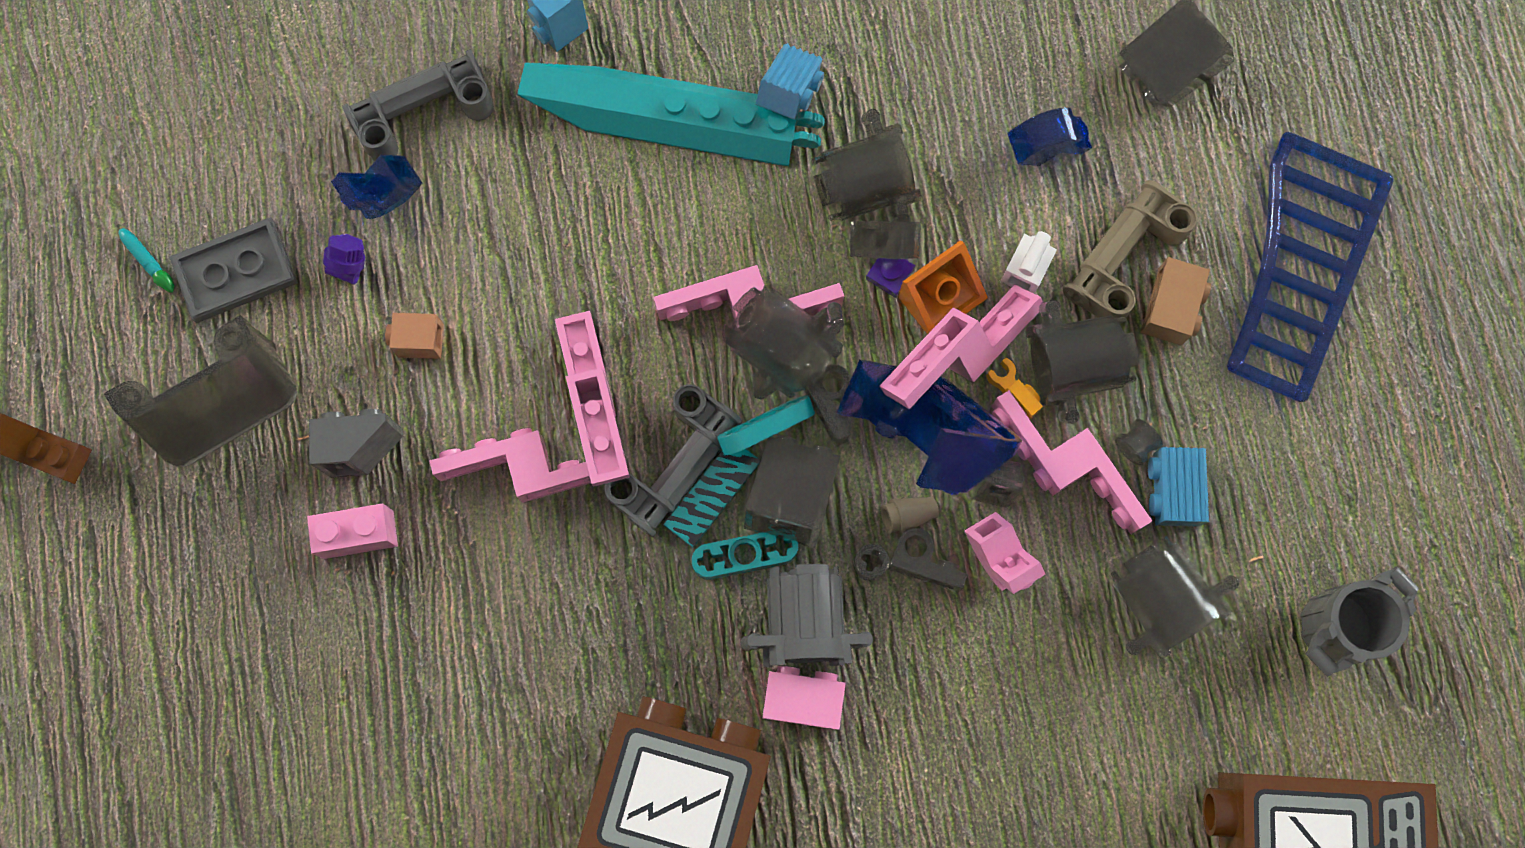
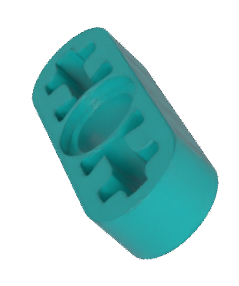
[717,395,815,455]
[692,529,798,580]

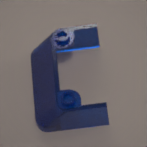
[836,359,1022,495]

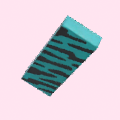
[664,449,761,548]

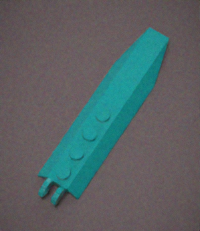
[517,62,825,167]

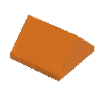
[898,240,988,335]

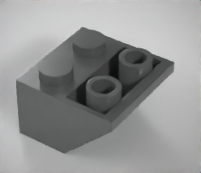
[309,409,403,478]

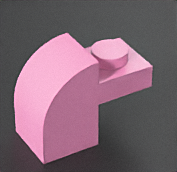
[965,512,1046,594]

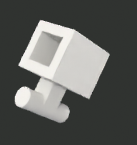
[1000,231,1057,293]

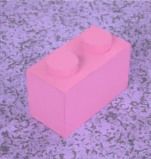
[307,503,398,559]
[762,666,846,730]

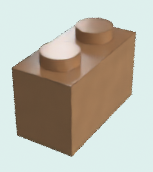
[1140,257,1211,346]

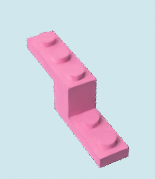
[653,265,844,339]
[880,285,1045,409]
[555,311,630,487]
[991,390,1152,534]
[429,428,591,503]

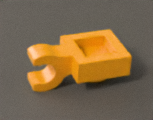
[986,358,1043,420]

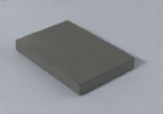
[169,217,298,323]

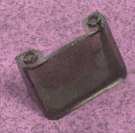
[104,315,297,467]

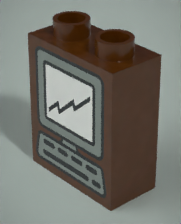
[577,696,771,848]
[1202,772,1438,848]

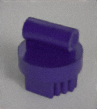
[323,234,366,285]

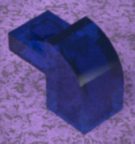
[1007,107,1092,166]
[331,155,423,219]

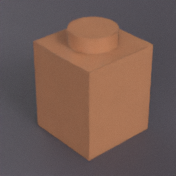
[385,313,444,359]

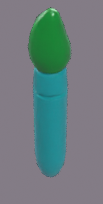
[118,228,175,293]

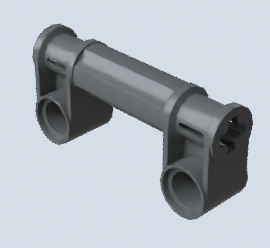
[342,49,494,164]
[604,384,743,537]

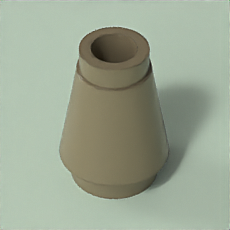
[881,496,939,535]

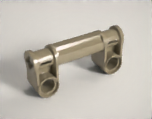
[1063,180,1197,325]

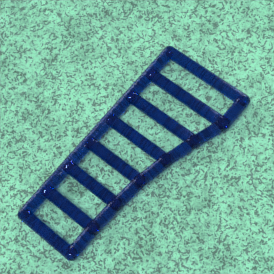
[1227,132,1394,402]

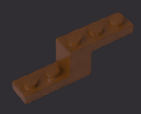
[0,413,92,484]

